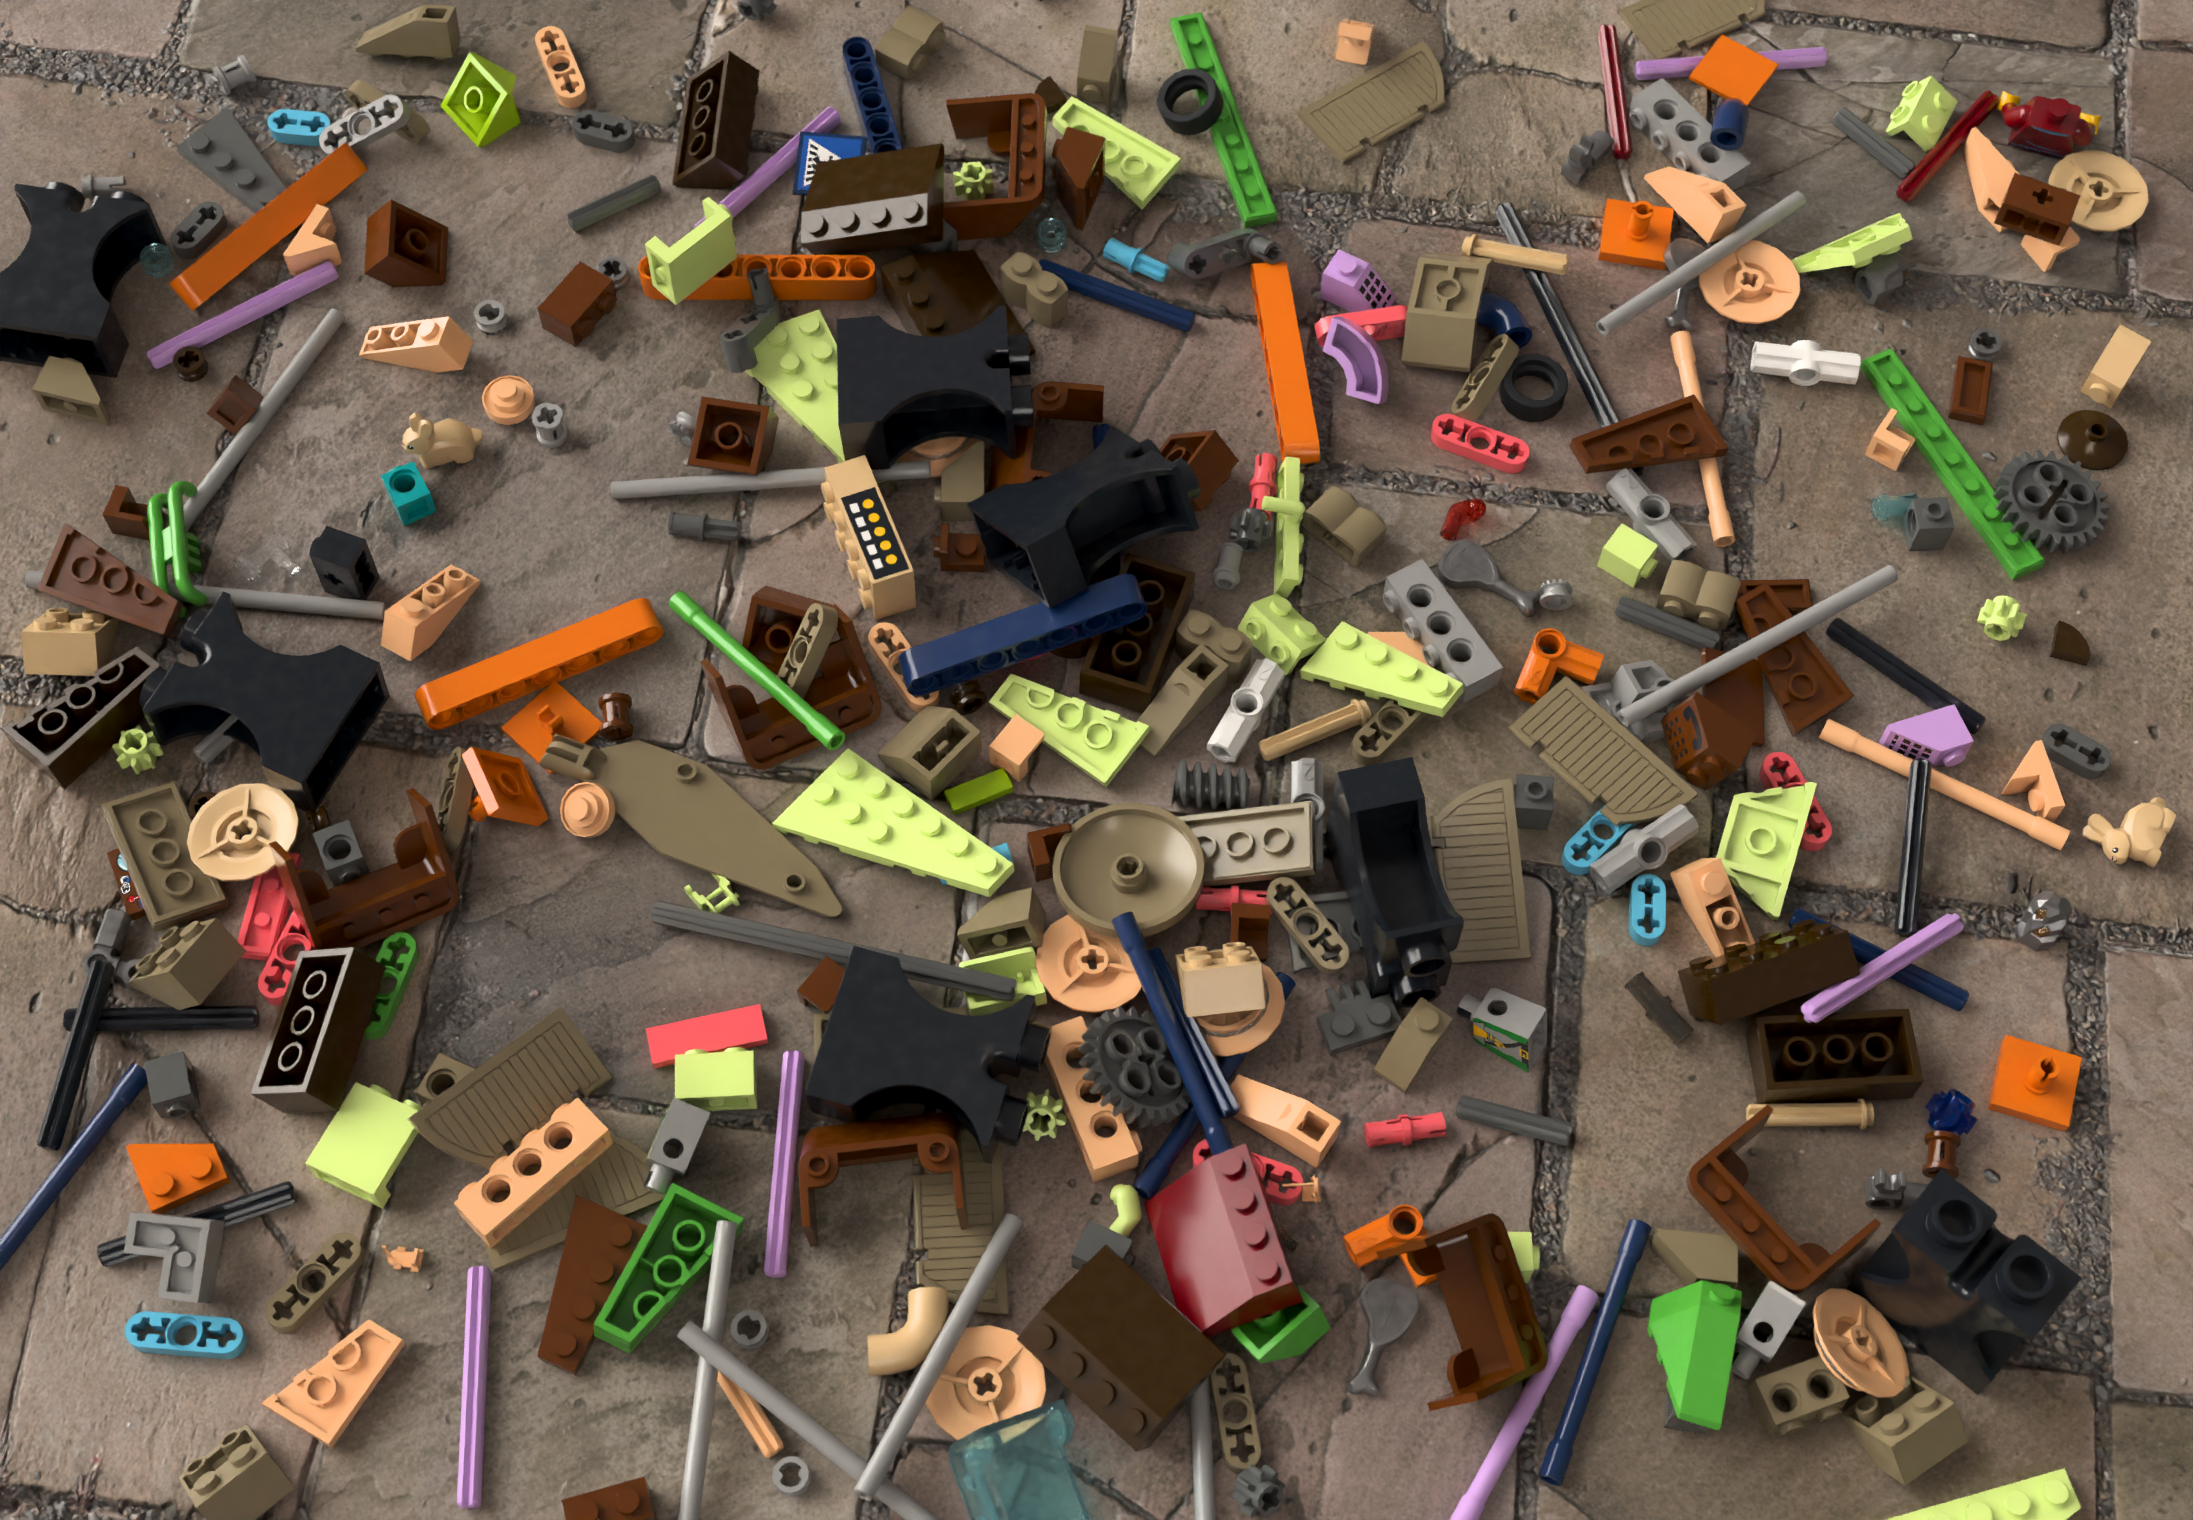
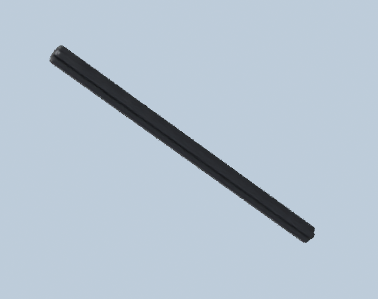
[1495,202,1644,477]

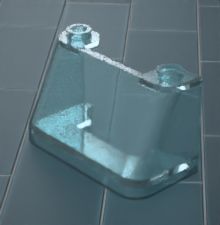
[949,1399,1090,1520]

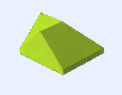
[440,52,521,148]

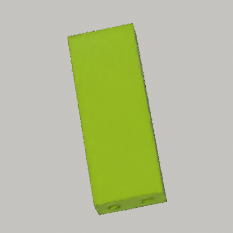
[944,767,1013,816]

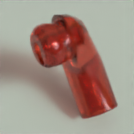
[1440,499,1487,541]

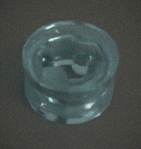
[1037,218,1067,253]
[140,243,175,278]

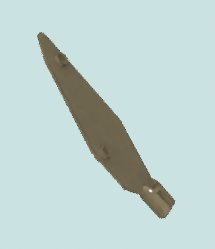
[539,733,842,918]

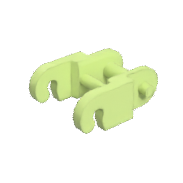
[684,874,739,913]

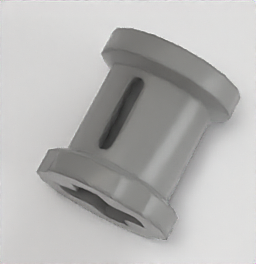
[212,54,257,95]
[531,402,568,448]

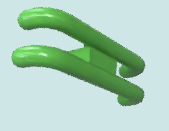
[147,480,207,618]

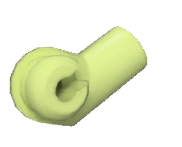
[1109,1184,1142,1237]

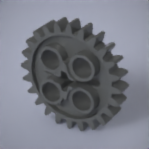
[1993,450,2110,554]
[1078,1006,1191,1128]

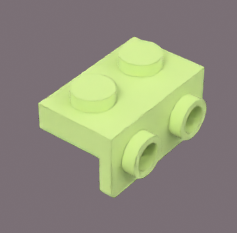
[1886,76,1958,152]
[1238,593,1326,675]
[959,946,1047,1016]

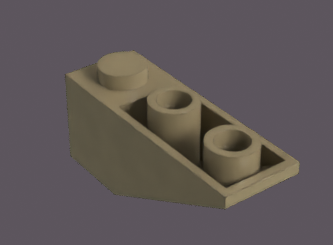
[356,5,461,60]
[1136,644,1229,758]

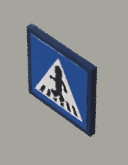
[793,131,867,196]

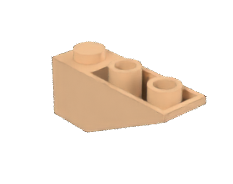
[1963,127,2019,233]
[1644,166,1747,243]
[359,316,474,373]
[381,565,480,661]
[1670,858,1755,957]
[1231,1074,1341,1168]

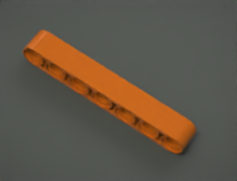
[168,142,368,311]
[638,254,877,301]
[1250,261,1320,464]
[414,598,664,730]

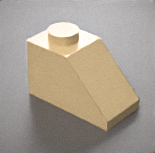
[2080,324,2152,408]

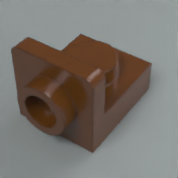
[934,523,985,572]

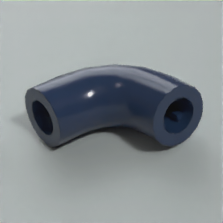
[1710,98,1749,150]
[1476,291,1532,349]

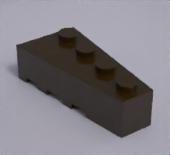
[1,647,162,790]

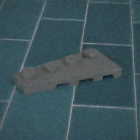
[177,107,287,214]
[1284,891,1363,974]

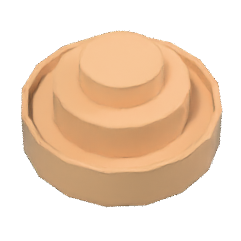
[482,375,535,425]
[560,782,616,838]

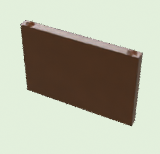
[1701,647,1765,747]

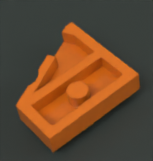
[126,1143,231,1214]

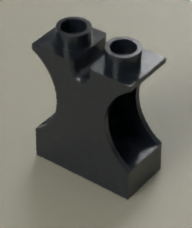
[0,182,166,378]
[837,305,1034,470]
[967,427,1201,609]
[139,591,390,812]
[1325,757,1464,1008]
[804,945,1052,1164]
[1846,1169,2081,1395]

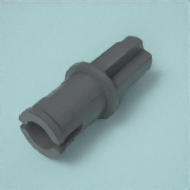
[668,512,741,542]

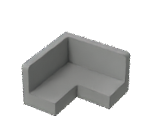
[124,1212,225,1303]

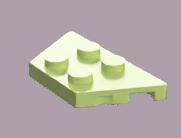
[1791,213,1913,273]
[1716,782,1817,921]

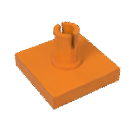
[1598,198,1674,270]
[462,747,548,827]
[1988,1035,2082,1132]

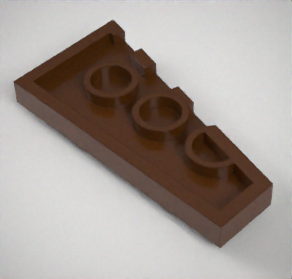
[1569,394,1729,474]
[37,523,184,638]
[1734,582,1854,737]
[537,1195,648,1376]

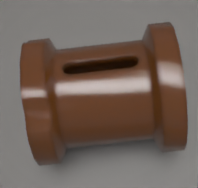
[599,692,633,740]
[1922,1130,1961,1179]

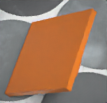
[1688,34,1779,107]
[500,681,603,775]

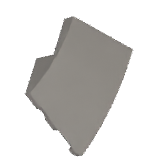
[1580,660,1688,745]

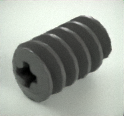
[1172,760,1250,811]

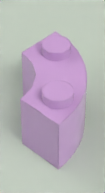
[1323,316,1389,404]

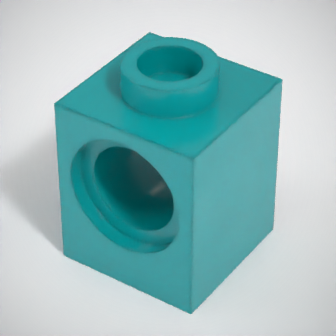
[380,461,437,526]

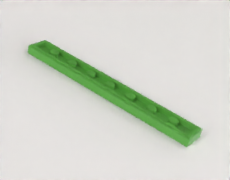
[1170,12,1277,228]
[1860,348,2045,581]

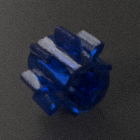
[1925,1089,1978,1136]

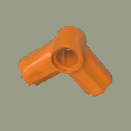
[1513,628,1605,704]
[1342,1204,1438,1289]

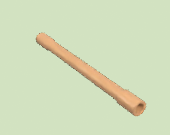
[1670,331,1735,547]
[1819,718,2070,850]

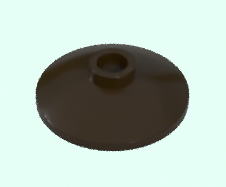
[2057,410,2128,471]

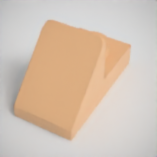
[1335,19,1376,65]
[283,204,342,277]
[2001,740,2065,822]

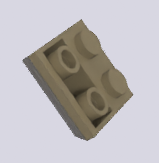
[877,705,982,801]
[128,918,246,1010]
[1841,1375,1968,1485]
[178,1424,295,1520]

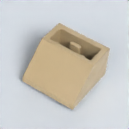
[21,607,119,676]
[1175,942,1265,1017]

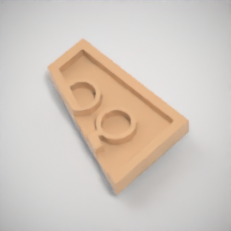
[262,1320,405,1448]

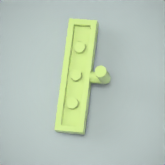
[1262,456,1305,598]

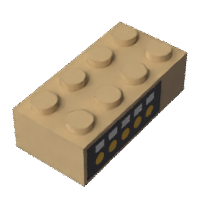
[821,455,916,620]

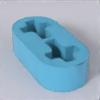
[268,109,331,146]
[1628,873,1666,946]

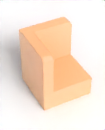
[2020,226,2080,272]
[1865,408,1915,471]
[989,714,1044,782]

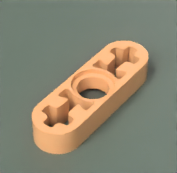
[535,26,587,108]
[868,622,940,713]

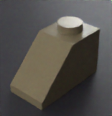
[1077,25,1118,104]
[32,356,110,424]
[934,442,985,521]
[957,887,1046,960]
[1373,997,1453,1093]
[1650,1228,1738,1289]

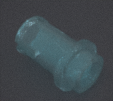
[1871,493,1919,521]

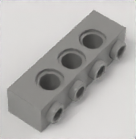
[1628,78,1751,191]
[1382,559,1503,704]

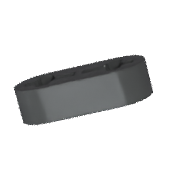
[572,110,635,153]
[170,202,227,259]
[2041,724,2111,779]

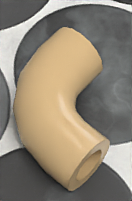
[868,1287,949,1376]

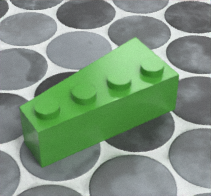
[593,1182,744,1354]

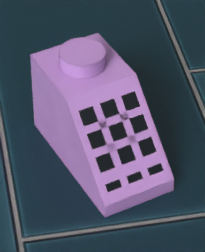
[1320,249,1396,312]
[1879,704,1974,768]

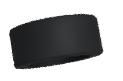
[1157,68,1224,135]
[1499,354,1568,422]

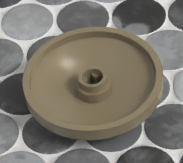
[1052,803,1205,938]

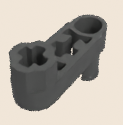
[1167,228,1283,280]
[719,268,783,373]

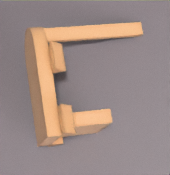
[1282,1175,1321,1206]
[382,1246,424,1273]

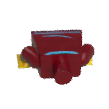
[1996,91,2101,159]

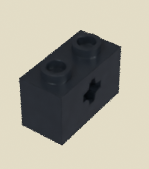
[309,526,380,600]

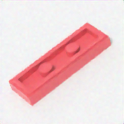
[237,852,302,961]
[646,1004,769,1069]

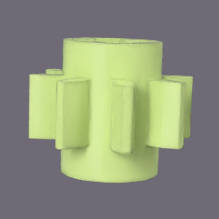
[953,161,994,201]
[1977,596,2027,641]
[112,725,164,774]
[1023,1089,1067,1141]

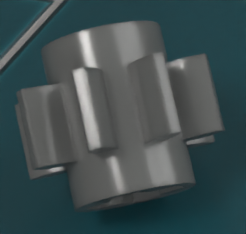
[737,0,777,21]
[1229,508,1274,553]
[1232,1464,1285,1518]

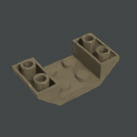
[1402,252,1494,373]

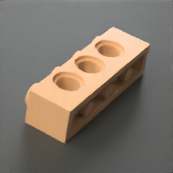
[1044,1016,1142,1183]
[454,1097,613,1248]

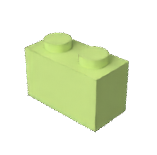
[675,1047,757,1111]

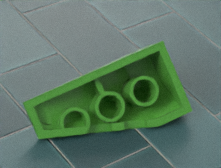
[1647,1280,1742,1431]
[1231,1285,1331,1364]

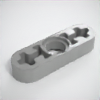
[319,94,411,154]

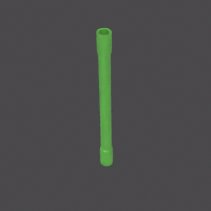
[669,591,845,751]

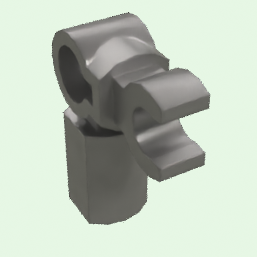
[1561,130,1614,186]
[83,909,140,992]
[1865,1168,1928,1211]

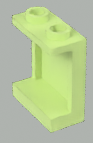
[645,197,737,305]
[306,1082,422,1209]

